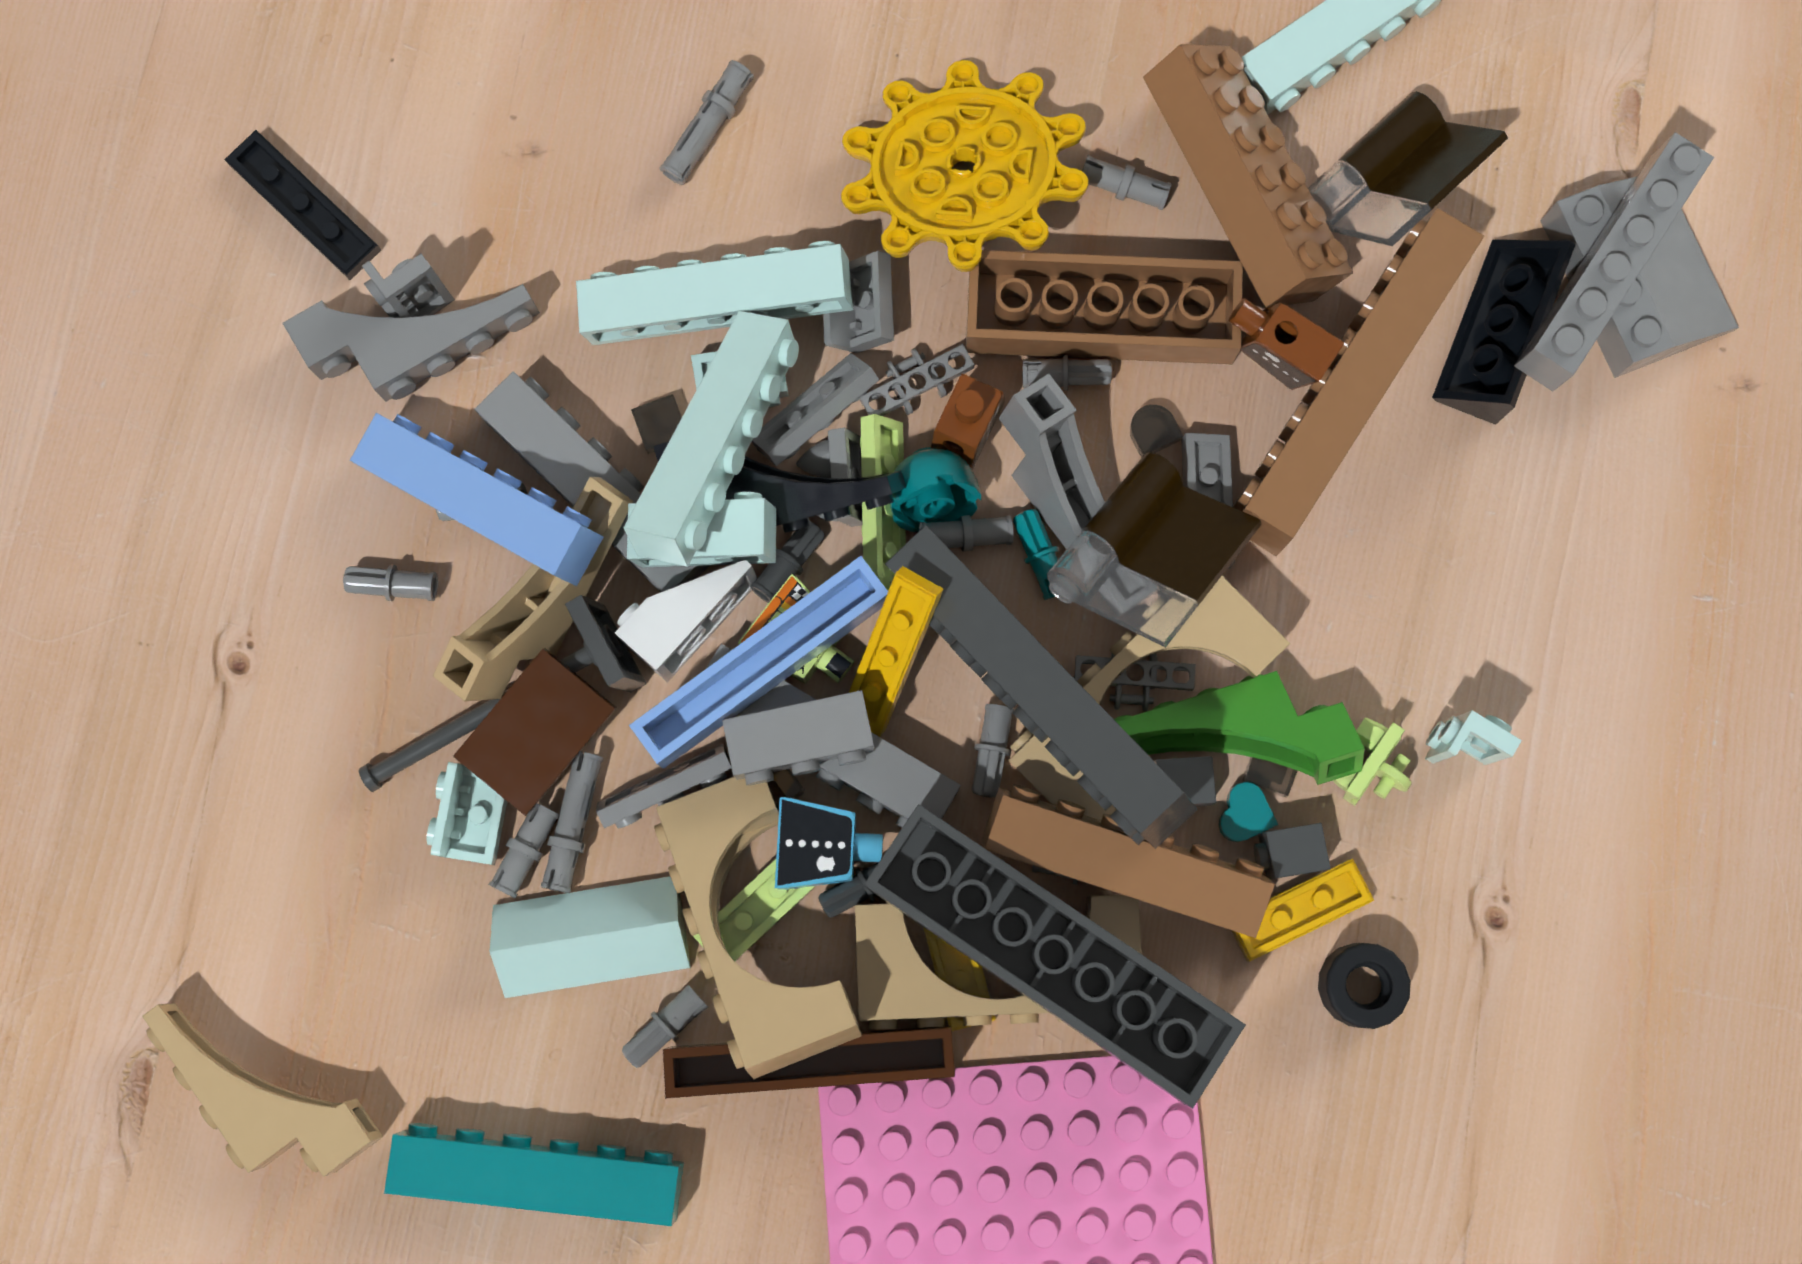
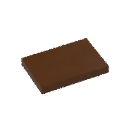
[453,648,617,816]

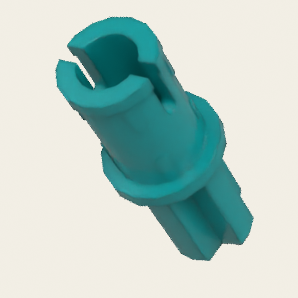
[1013,509,1072,600]

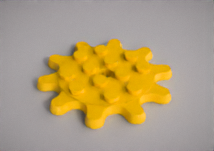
[841,60,1088,272]

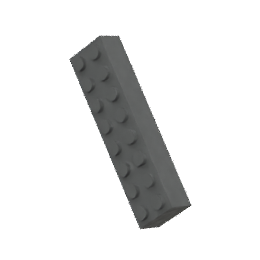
[885,525,1198,849]
[864,804,1246,1109]

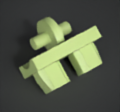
[1333,717,1412,806]

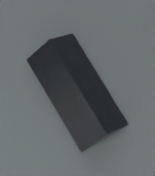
[1432,240,1575,425]

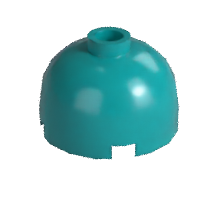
[890,447,981,532]

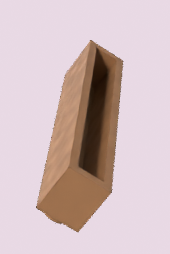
[981,784,1275,938]

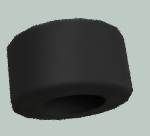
[1318,943,1411,1029]

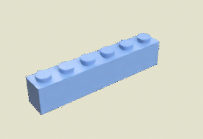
[350,413,604,586]
[629,556,888,769]

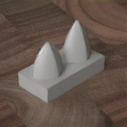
[796,427,862,527]

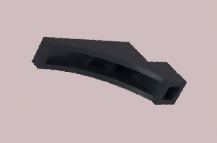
[653,442,906,533]

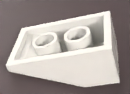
[615,560,757,683]

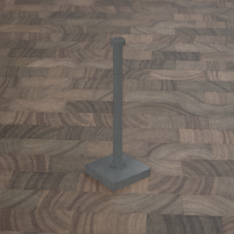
[359,595,647,792]

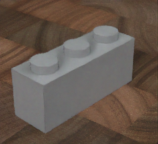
[722,690,875,785]

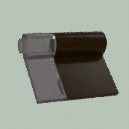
[1308,91,1508,246]
[1047,452,1261,648]

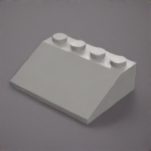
[1540,176,1739,378]

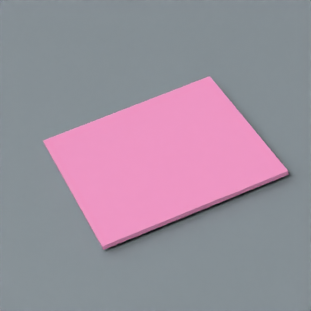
[818,1056,1213,1264]

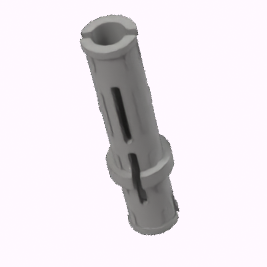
[660,60,754,185]
[540,751,603,894]

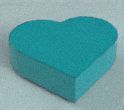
[1218,782,1278,842]

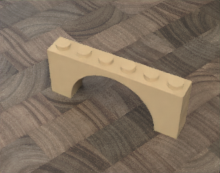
[1009,576,1291,820]
[654,777,862,1079]
[855,895,1142,1029]

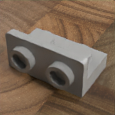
[362,254,454,318]

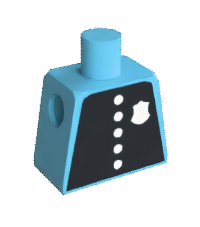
[775,797,883,890]

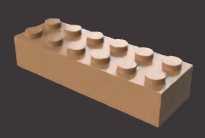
[1143,44,1353,308]
[966,250,1243,365]

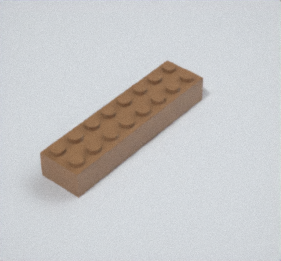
[1233,208,1484,556]

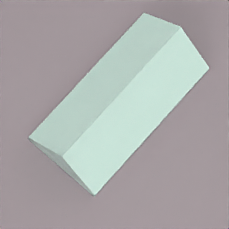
[489,876,691,998]

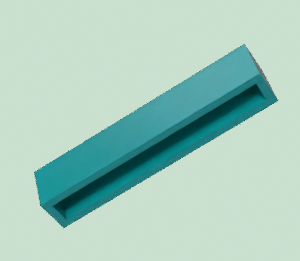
[384,1123,684,1226]

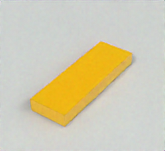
[1232,858,1374,962]

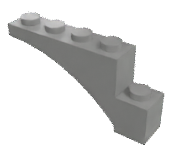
[283,284,540,402]
[999,373,1158,620]

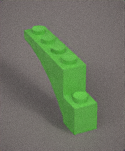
[1114,671,1365,785]

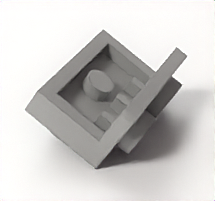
[823,250,894,353]

